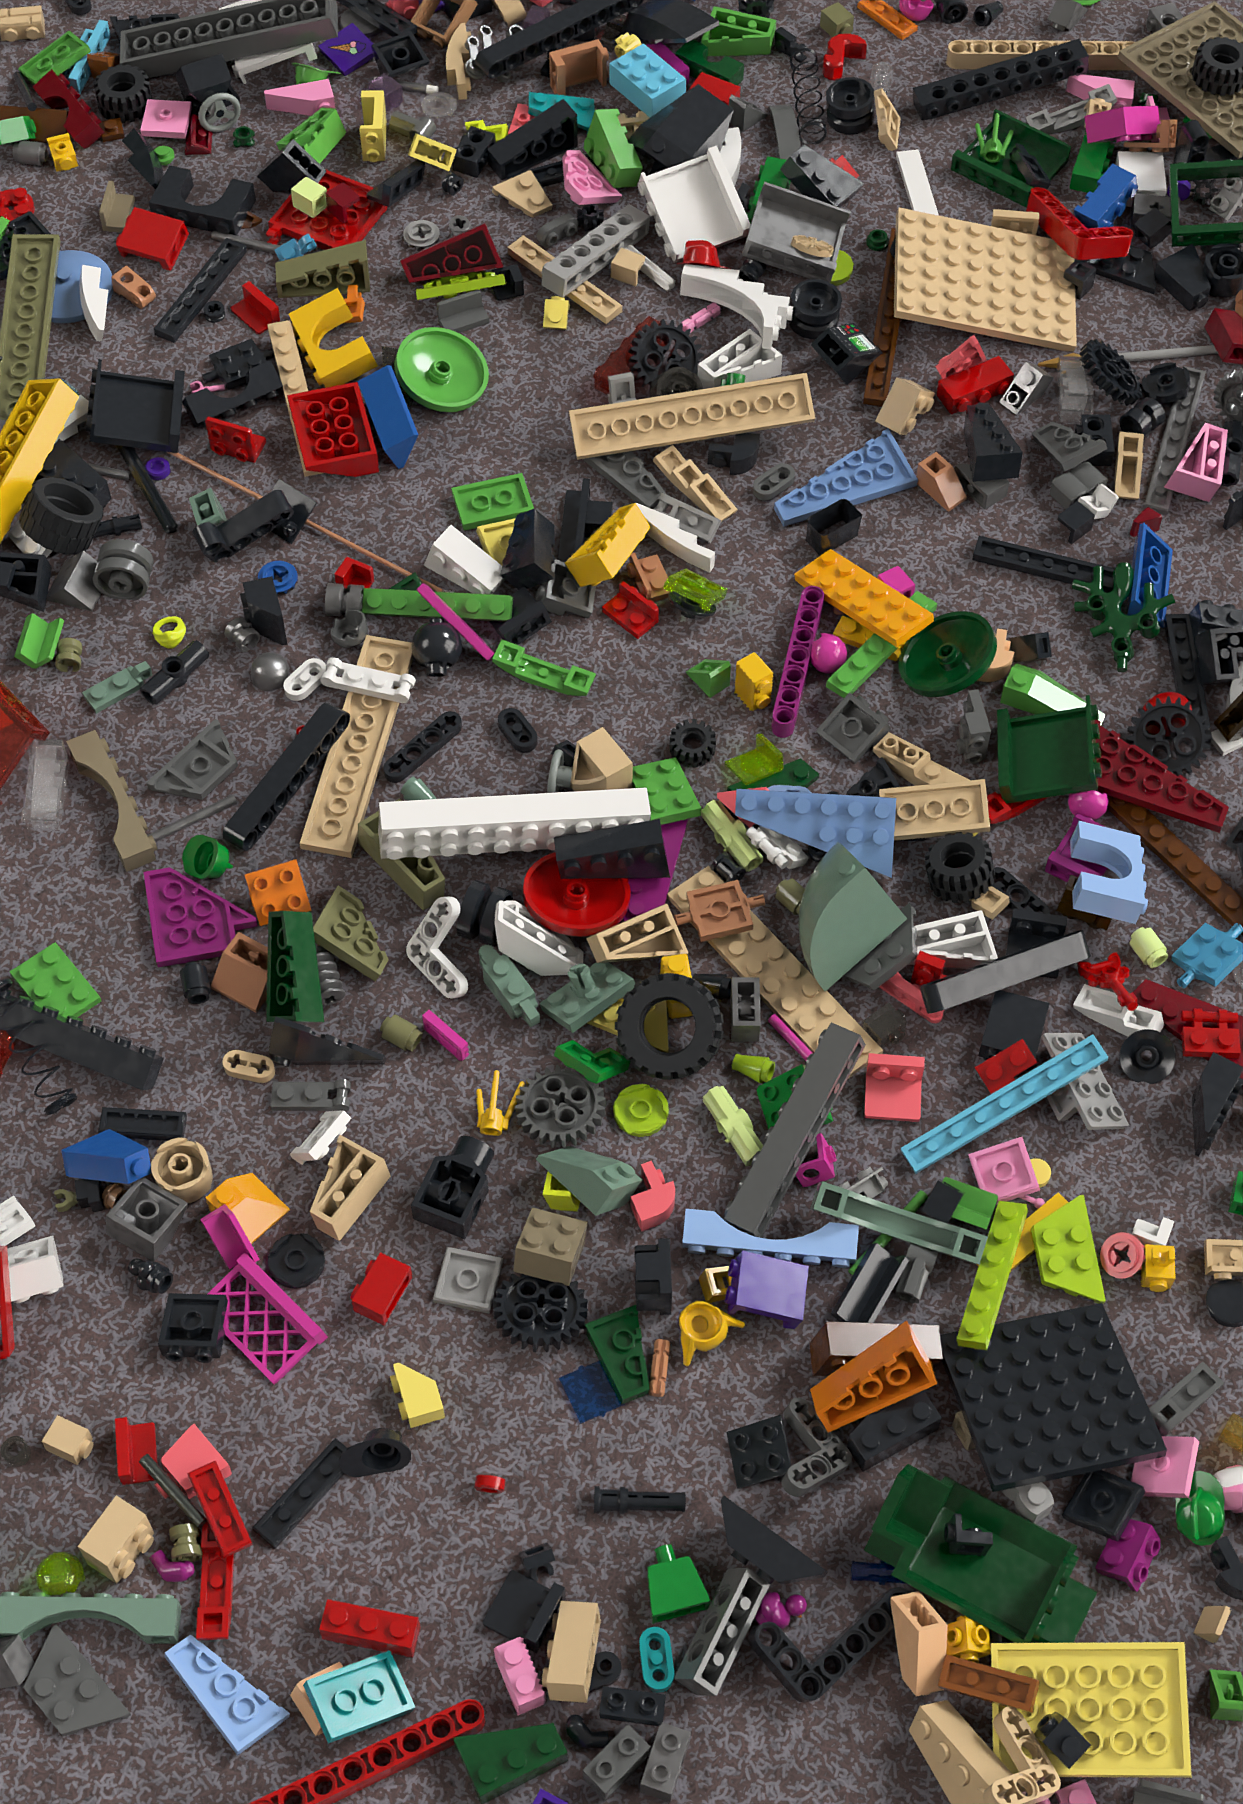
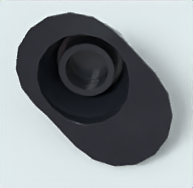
[339,1428,411,1478]

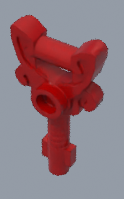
[1077,952,1138,1011]

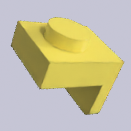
[543,296,570,330]

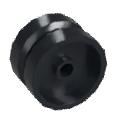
[826,77,875,135]
[788,279,842,340]
[456,880,513,947]

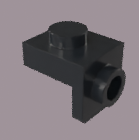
[1034,1711,1091,1769]

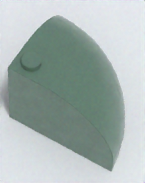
[798,842,907,991]

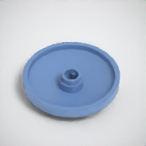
[51,250,113,323]

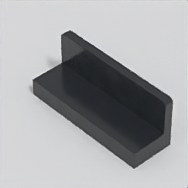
[366,159,425,207]
[831,1243,909,1323]

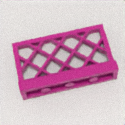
[208,1252,328,1385]

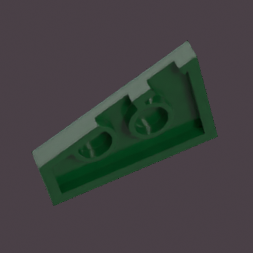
[727,758,819,791]

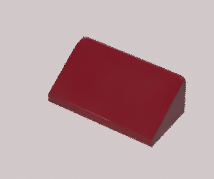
[185,114,213,155]

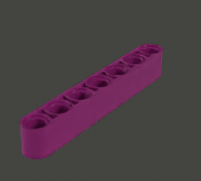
[772,586,824,738]

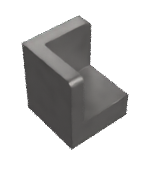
[0,1635,35,1689]

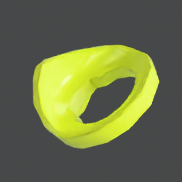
[153,616,186,649]

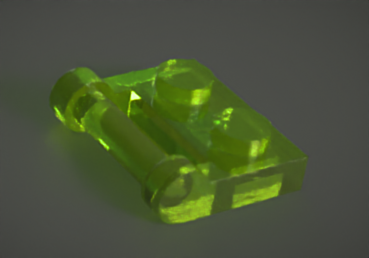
[664,568,728,611]

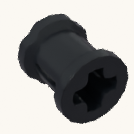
[710,852,746,882]

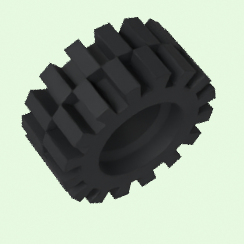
[669,719,716,768]

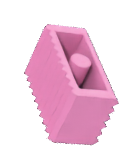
[494,1637,546,1715]

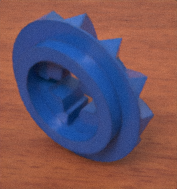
[258,561,298,594]

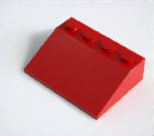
[287,382,379,477]

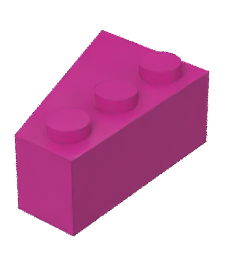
[1084,106,1160,143]

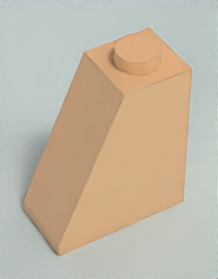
[890,1591,947,1696]

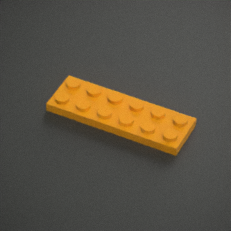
[794,549,934,647]

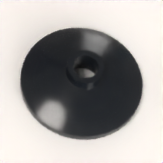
[668,590,716,619]
[1119,1029,1176,1084]

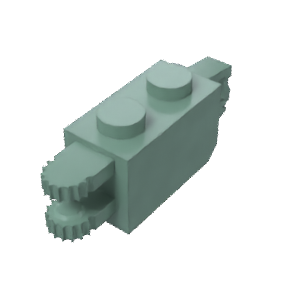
[479,944,540,1027]

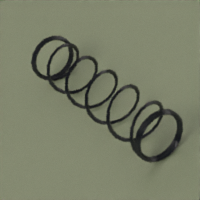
[790,48,827,145]
[0,978,78,1115]

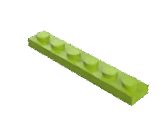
[957,1201,1028,1350]

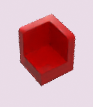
[334,557,374,588]

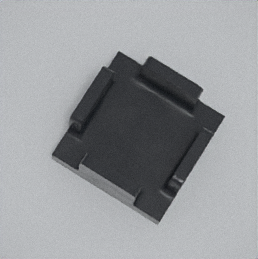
[634,1238,672,1315]

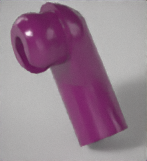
[149,1550,194,1582]

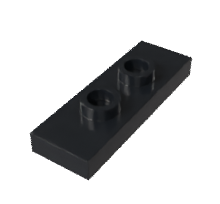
[98,1107,187,1141]

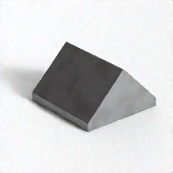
[46,551,101,611]

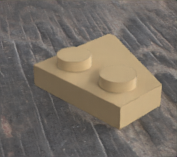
[874,88,901,151]

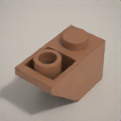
[916,452,967,512]

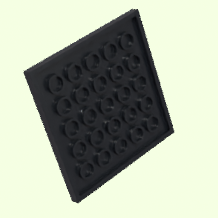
[940,1303,1167,1492]

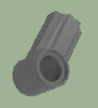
[389,111,437,142]
[895,1243,939,1304]

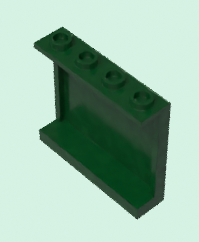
[951,109,1071,208]
[997,695,1102,804]

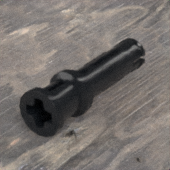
[594,1486,686,1514]

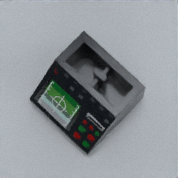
[810,323,882,385]

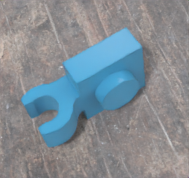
[275,234,317,261]

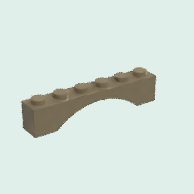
[66,730,158,872]

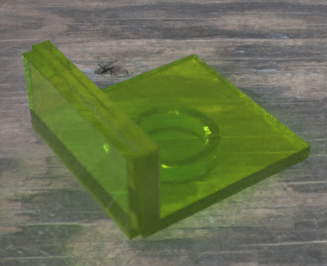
[724,733,783,785]

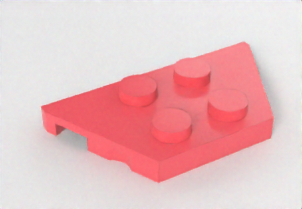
[935,335,987,379]

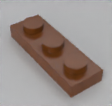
[938,1655,1040,1714]

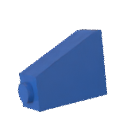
[61,1129,152,1184]

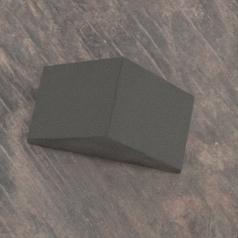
[729,94,768,132]

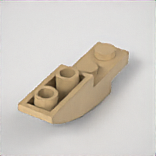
[446,23,472,100]
[873,732,970,786]

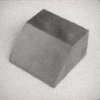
[106,1177,188,1262]

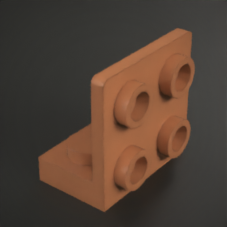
[1124,119,1177,152]

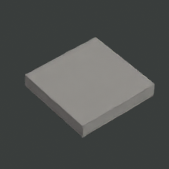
[433,1247,503,1314]

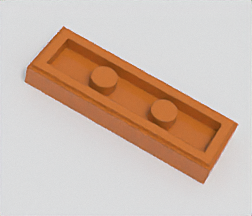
[857,0,918,40]

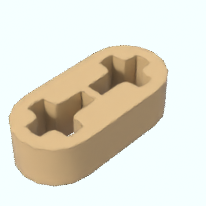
[222,1050,275,1083]

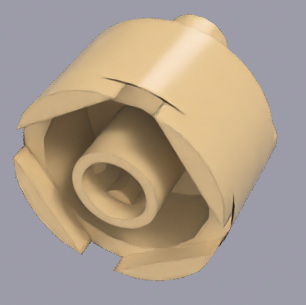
[151,1138,213,1203]

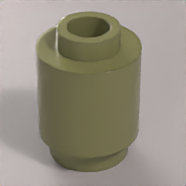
[775,878,805,915]
[380,1014,423,1052]

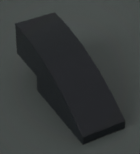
[122,129,164,189]

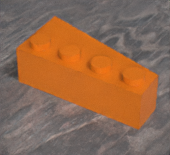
[810,1320,937,1433]

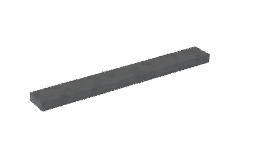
[1143,366,1206,515]

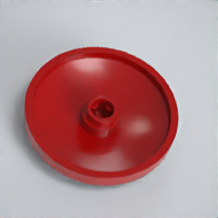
[523,852,631,936]

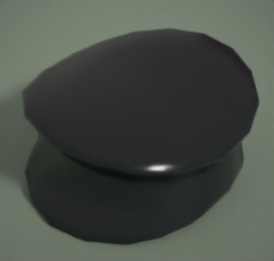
[1205,1280,1243,1328]

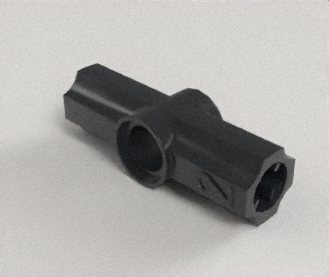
[1221,419,1243,487]
[140,640,210,705]

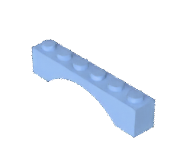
[683,1209,859,1268]

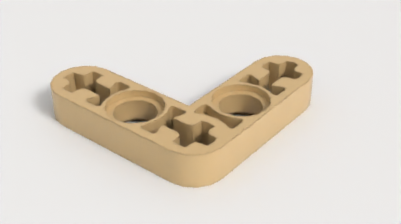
[983,1707,1061,1804]

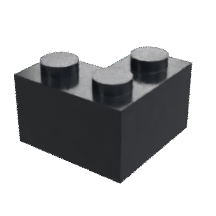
[1195,627,1243,685]

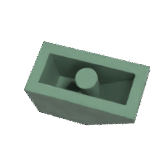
[189,488,227,527]

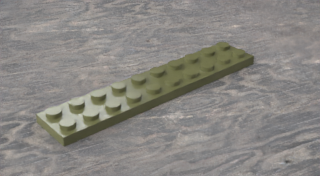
[0,234,61,421]

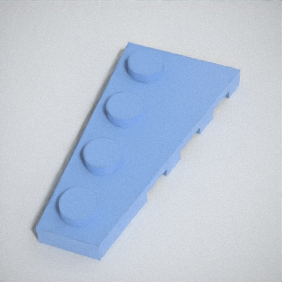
[165,1635,290,1756]

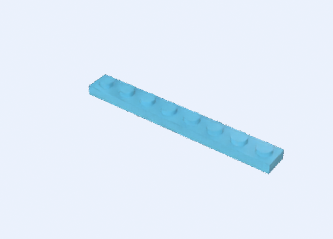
[900,1034,1109,1174]

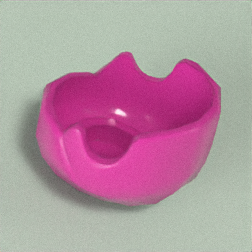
[899,0,934,21]
[810,633,847,674]
[1068,790,1108,820]

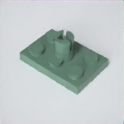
[539,962,635,1033]

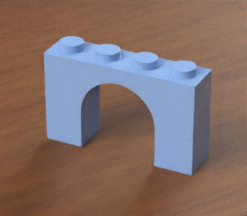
[1070,821,1148,924]

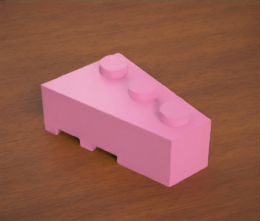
[1164,423,1228,502]

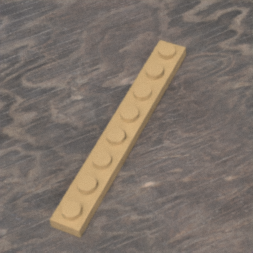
[267,320,322,477]

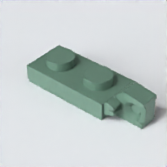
[82,661,152,714]

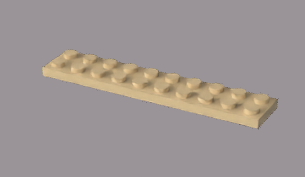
[569,373,815,460]
[300,635,414,858]
[667,866,883,1079]

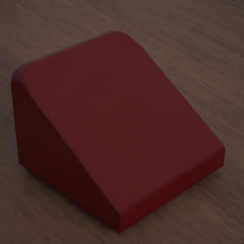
[1130,507,1162,537]

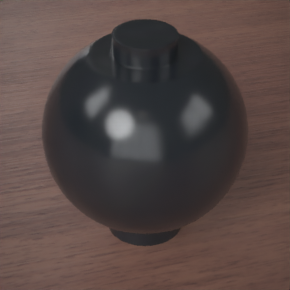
[411,619,462,677]

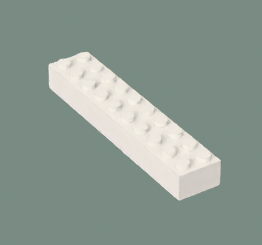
[378,788,651,860]

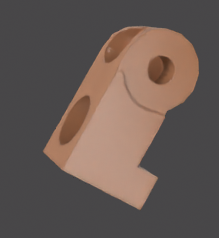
[111,265,156,309]

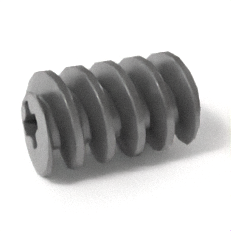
[316,945,346,1006]

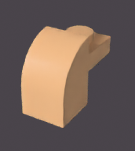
[977,629,1014,682]

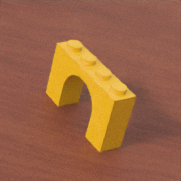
[288,288,378,388]

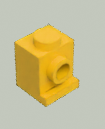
[47,133,78,172]

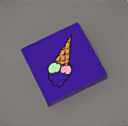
[318,23,374,76]

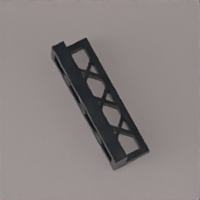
[558,478,590,563]

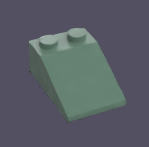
[536,1146,642,1216]

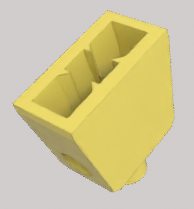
[408,133,457,171]

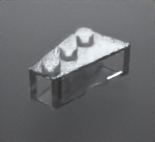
[1057,356,1094,425]
[21,739,71,833]

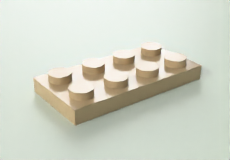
[879,779,990,841]

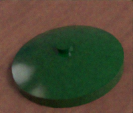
[898,611,997,697]

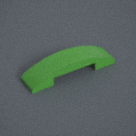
[492,640,596,696]

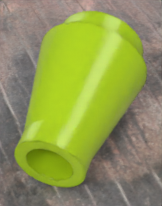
[732,1054,775,1084]

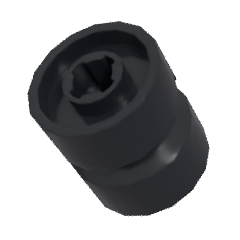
[934,0,968,24]
[1119,397,1165,437]

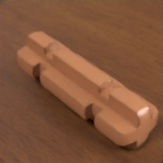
[649,1339,670,1397]

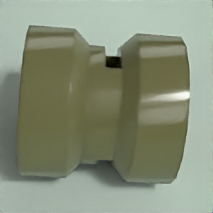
[55,638,82,672]
[169,1523,202,1562]

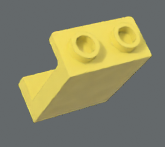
[360,91,387,162]

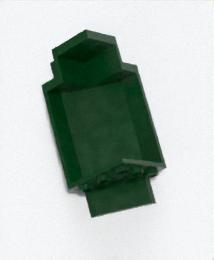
[864,1464,1097,1643]

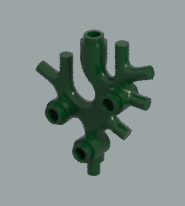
[1072,562,1176,673]

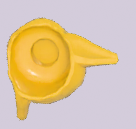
[679,1301,745,1366]

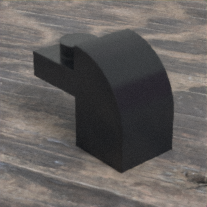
[707,433,760,475]
[1210,1536,1243,1600]

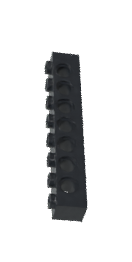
[913,39,1089,121]

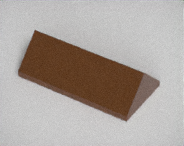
[0,105,69,143]

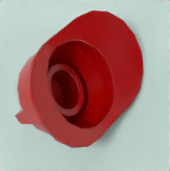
[677,240,731,269]

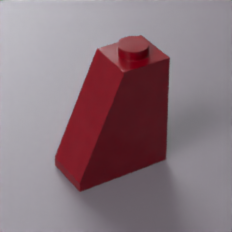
[1204,308,1243,365]

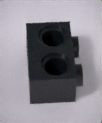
[452,126,496,178]
[1075,414,1115,466]

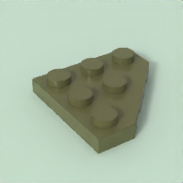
[313,885,389,981]

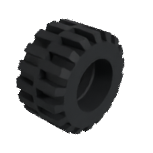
[1191,37,1243,96]
[94,64,153,123]
[925,832,995,903]

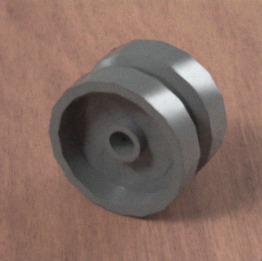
[93,539,154,600]

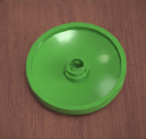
[395,327,489,412]

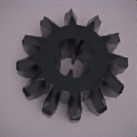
[738,0,774,18]

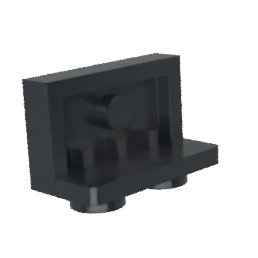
[599,1686,666,1726]

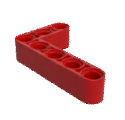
[1026,187,1133,260]

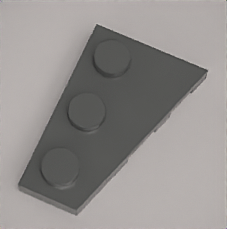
[1032,421,1107,472]

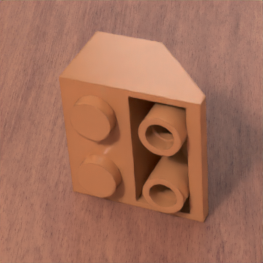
[211,932,268,1013]

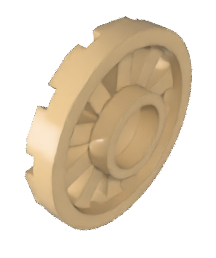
[791,235,834,257]

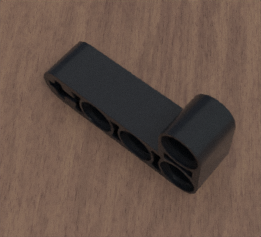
[192,490,294,563]

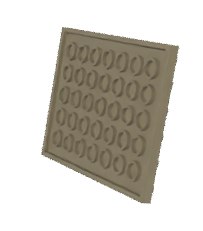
[1118,1,1243,159]

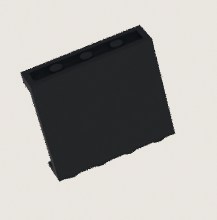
[86,359,185,453]

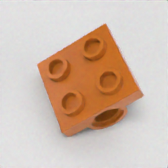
[244,859,312,926]

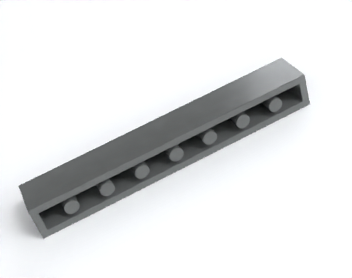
[724,1022,866,1238]

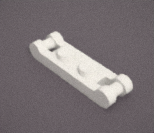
[320,657,416,703]

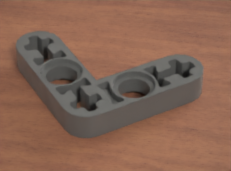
[781,1398,852,1497]

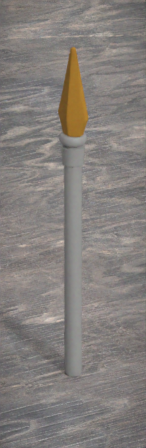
[1038,345,1218,370]

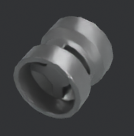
[224,617,260,652]

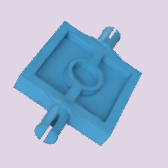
[1171,923,1243,988]

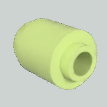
[1129,927,1168,968]

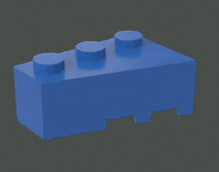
[1074,164,1138,229]

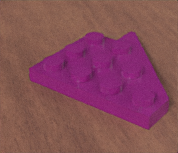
[143,867,257,968]

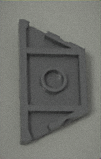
[146,719,238,800]
[843,903,918,991]
[23,1624,131,1737]

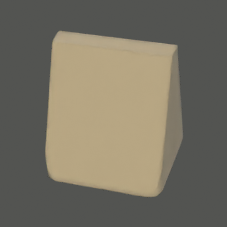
[1194,1606,1231,1644]

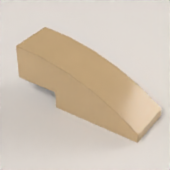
[1114,432,1144,500]

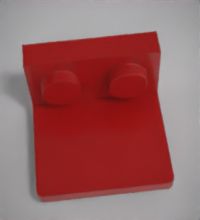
[205,417,266,463]

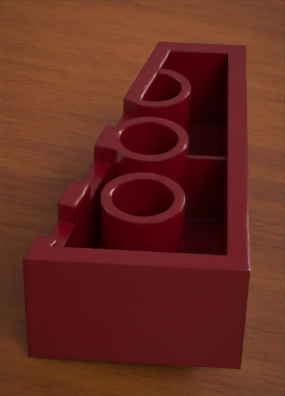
[400,222,504,283]

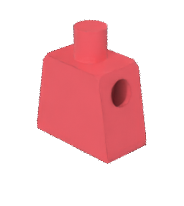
[154,1424,232,1499]

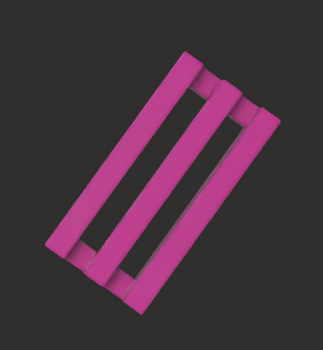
[422,1010,469,1061]

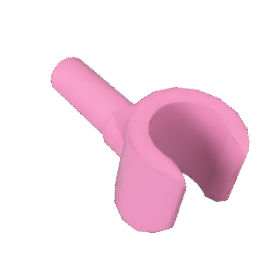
[190,381,225,394]

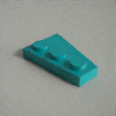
[528,92,595,134]

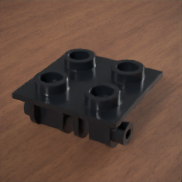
[271,479,317,544]
[726,1415,792,1489]

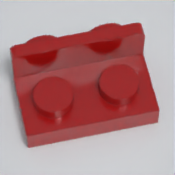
[602,581,659,639]

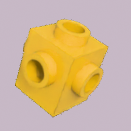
[946,1615,991,1663]

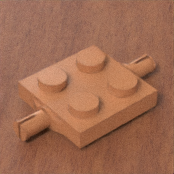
[674,880,765,942]

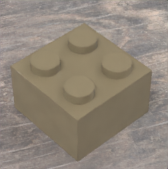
[513,1207,587,1286]

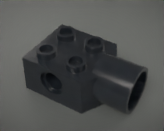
[411,1136,494,1239]

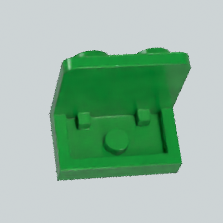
[757,1064,833,1129]

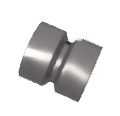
[325,583,364,616]

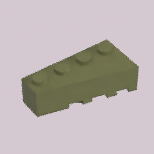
[275,240,370,298]

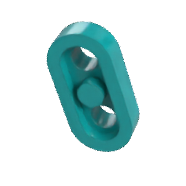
[639,1627,674,1693]

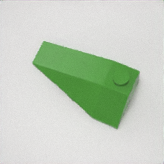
[1000,663,1105,725]

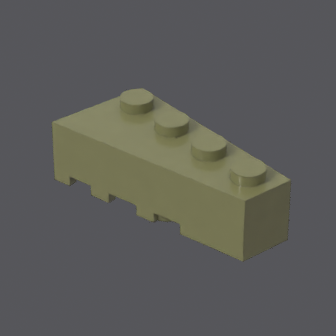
[357,799,445,911]

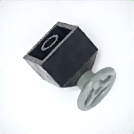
[175,54,241,132]

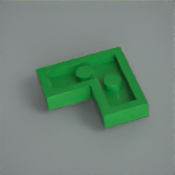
[554,1040,631,1084]

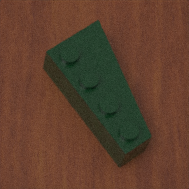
[266,911,324,1023]

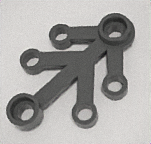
[465,25,524,82]

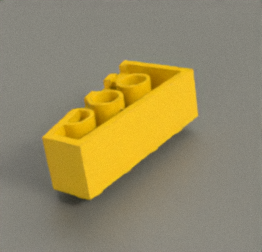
[565,503,650,587]

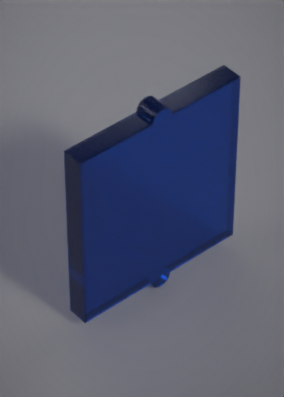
[559,1361,625,1424]

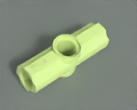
[701,800,763,872]
[703,1086,763,1166]

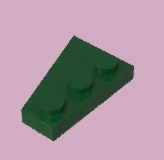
[584,1305,650,1404]

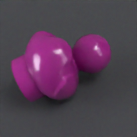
[755,1591,807,1631]

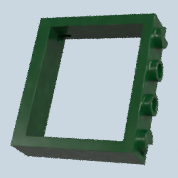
[1169,159,1243,247]

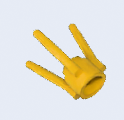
[476,1070,525,1136]

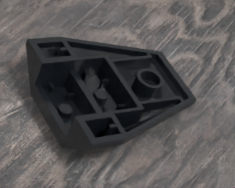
[628,84,734,169]

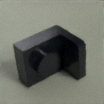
[944,1513,993,1556]

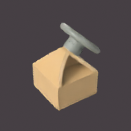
[547,727,633,793]

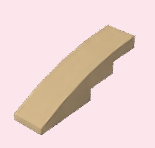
[653,445,738,522]

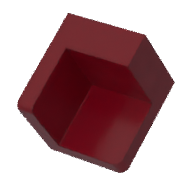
[325,182,360,224]

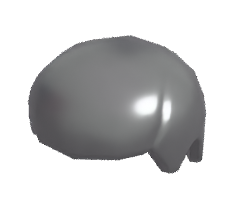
[251,652,289,691]

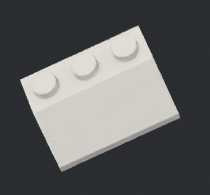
[7,1236,64,1303]

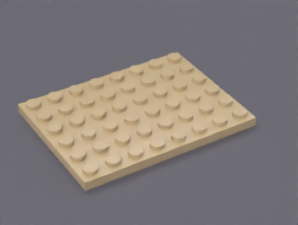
[894,208,1077,351]

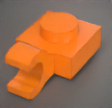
[344,285,365,323]

